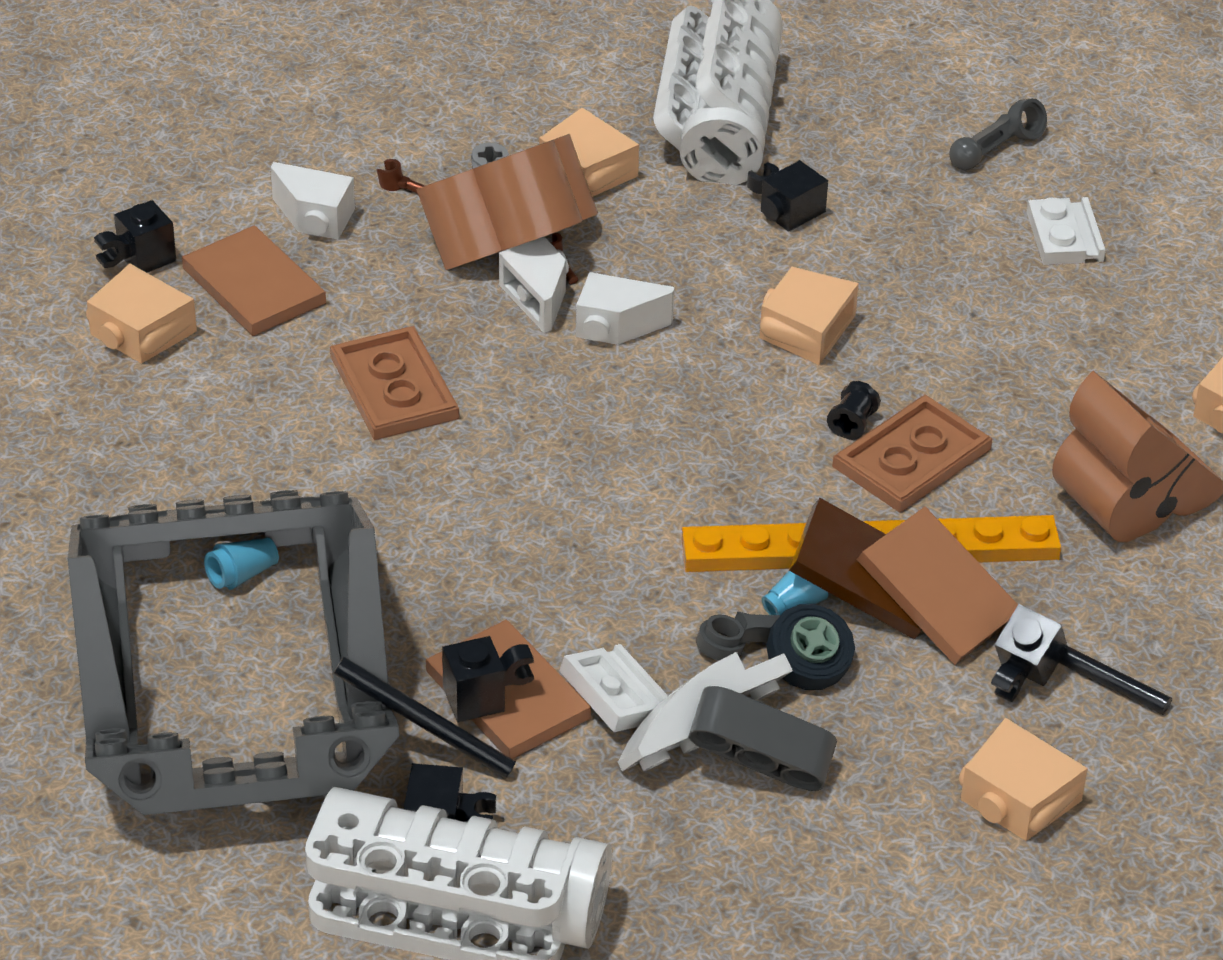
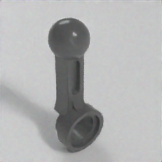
[949,98,1047,170]
[696,611,780,661]

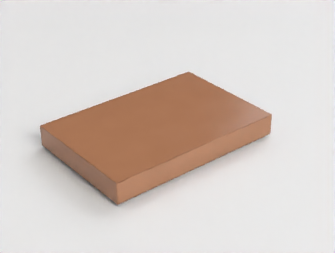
[182,225,326,336]
[330,326,459,440]
[832,394,993,513]
[857,506,1018,665]
[426,619,591,759]

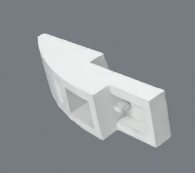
[618,652,793,772]

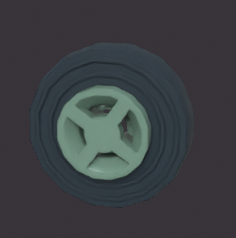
[766,604,855,690]

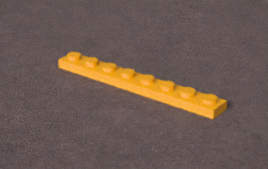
[681,515,1061,572]

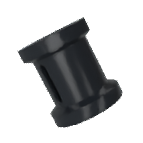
[827,381,881,440]

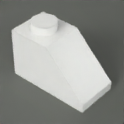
[271,162,355,240]
[499,237,569,333]
[576,272,674,345]

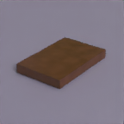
[789,497,922,639]

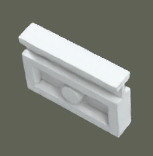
[1027,197,1105,265]
[559,644,668,732]

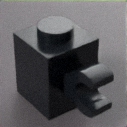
[747,160,828,232]
[94,200,176,273]
[991,604,1068,702]
[442,636,534,723]
[404,763,496,822]

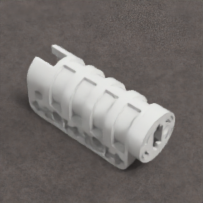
[653,0,783,185]
[305,787,612,960]

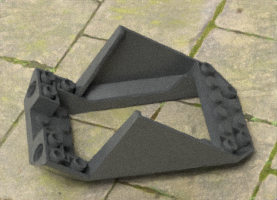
[67,490,400,815]

